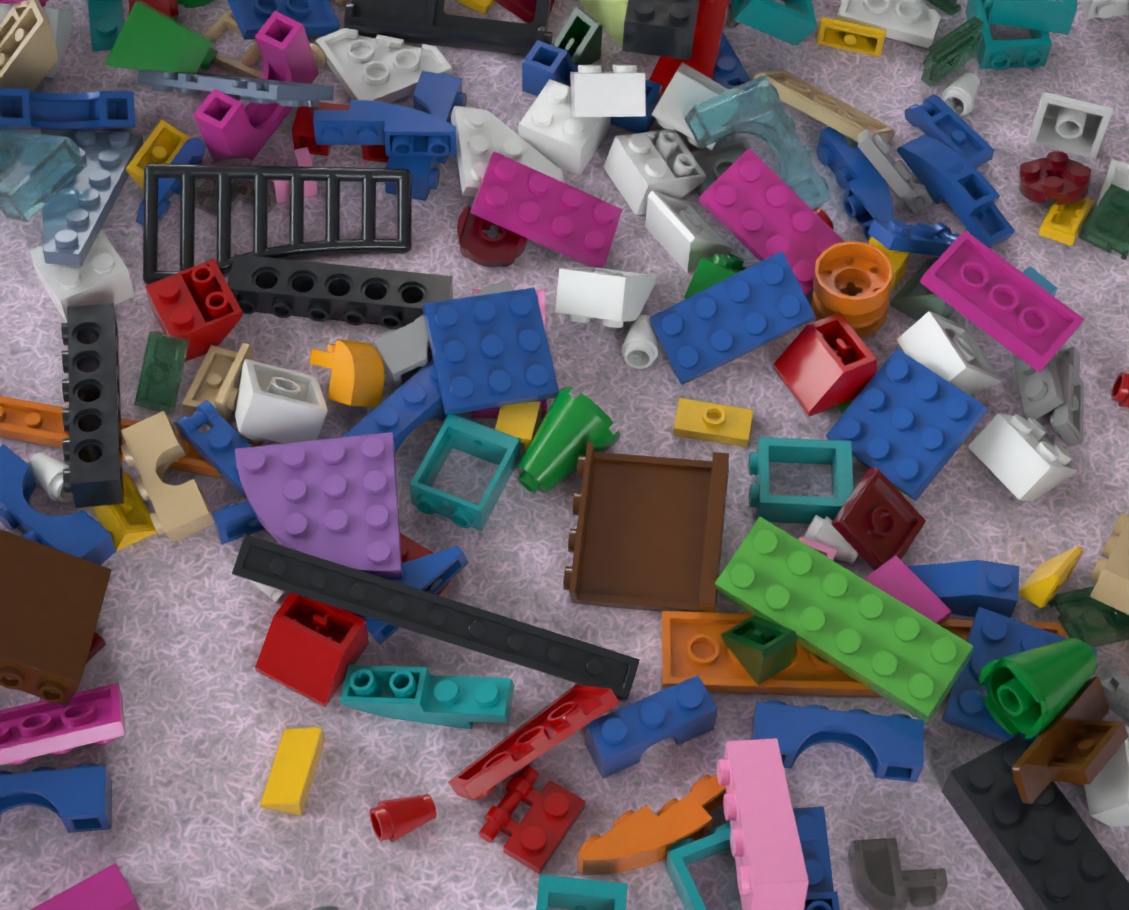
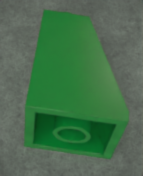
[105,1,218,74]

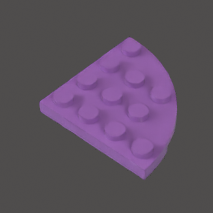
[235,432,403,579]

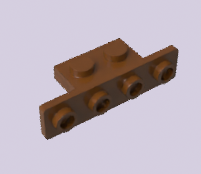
[1012,677,1129,804]

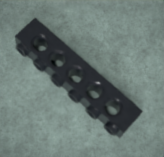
[227,254,453,329]
[61,303,124,508]

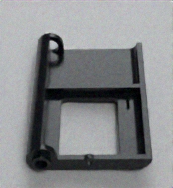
[344,0,552,56]

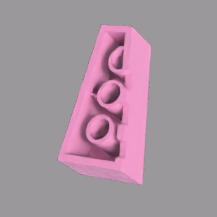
[717,738,809,910]

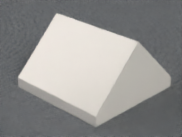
[645,191,731,273]

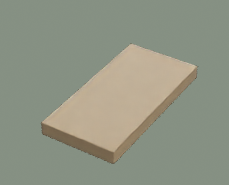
[752,69,896,143]

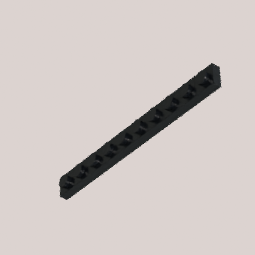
[232,534,640,699]

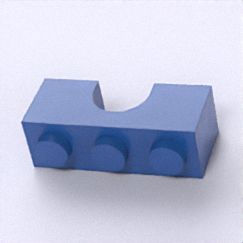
[584,675,718,779]

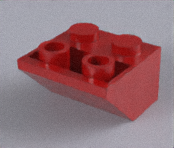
[145,259,243,364]
[774,312,877,417]
[255,593,369,707]

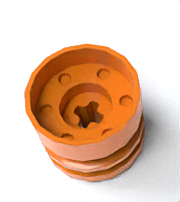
[812,241,893,338]

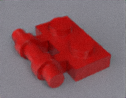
[478,765,586,875]

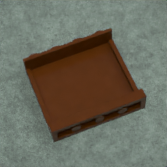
[563,442,729,612]
[0,529,112,706]

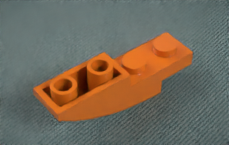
[577,774,726,875]

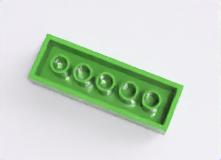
[715,516,973,725]

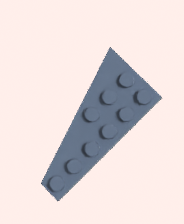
[138,70,334,107]
[41,129,143,266]

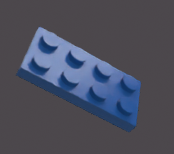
[649,251,816,385]

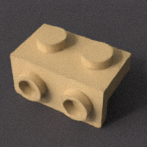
[182,342,257,422]

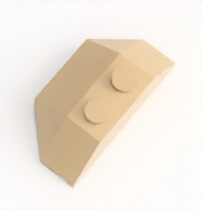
[0,0,59,91]

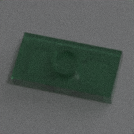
[134,331,189,414]

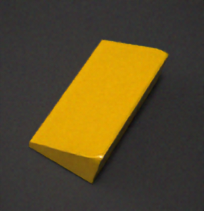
[816,17,887,57]
[126,119,191,191]
[92,472,157,551]
[1018,546,1084,608]
[260,727,325,816]

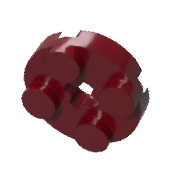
[1019,151,1091,205]
[457,204,528,267]

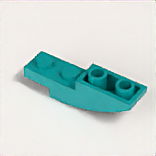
[340,665,515,729]

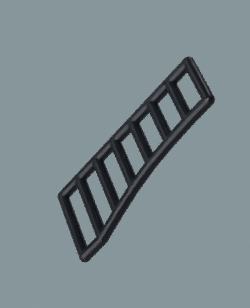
[143,163,412,285]

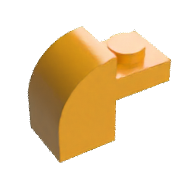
[309,339,384,407]

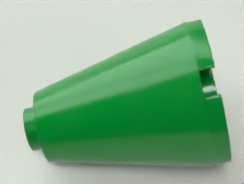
[517,387,620,494]
[979,638,1097,739]

